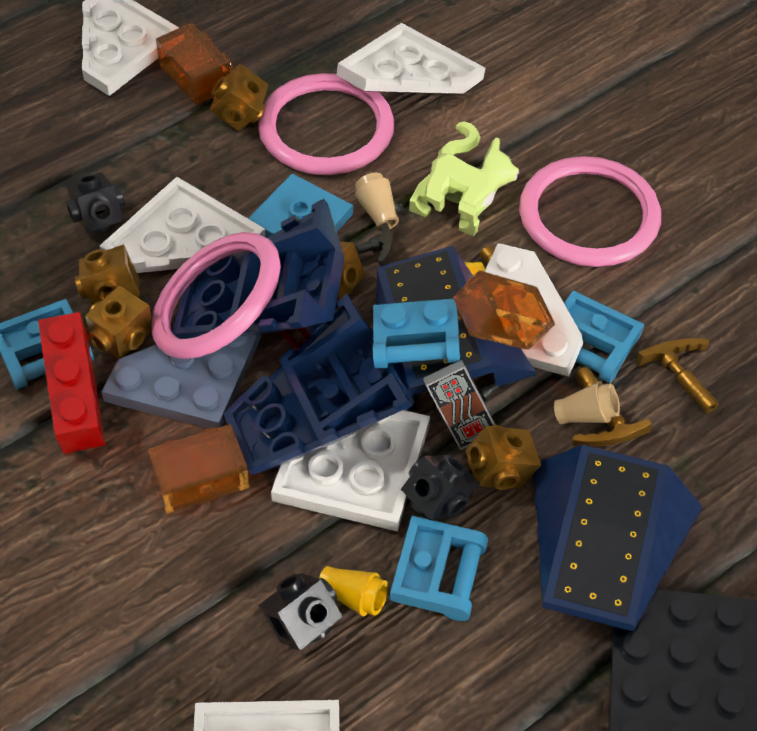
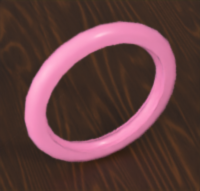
[258,73,395,176]
[519,156,661,267]
[151,232,281,359]

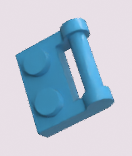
[564,290,645,383]
[373,298,460,369]
[0,299,94,390]
[390,516,488,621]

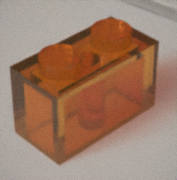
[156,22,233,105]
[453,270,555,350]
[148,424,249,514]

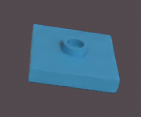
[248,174,353,238]

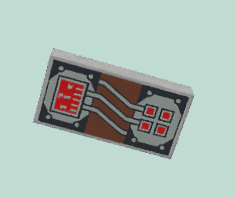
[423,360,495,450]

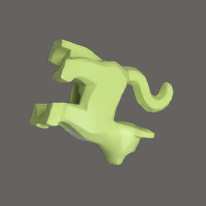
[409,121,519,236]

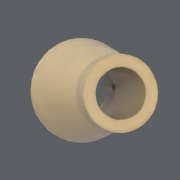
[355,172,399,231]
[554,382,620,424]

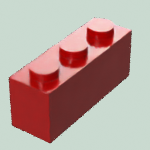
[38,312,106,454]

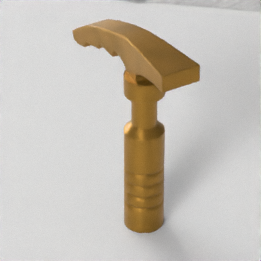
[635,338,719,414]
[572,367,652,447]

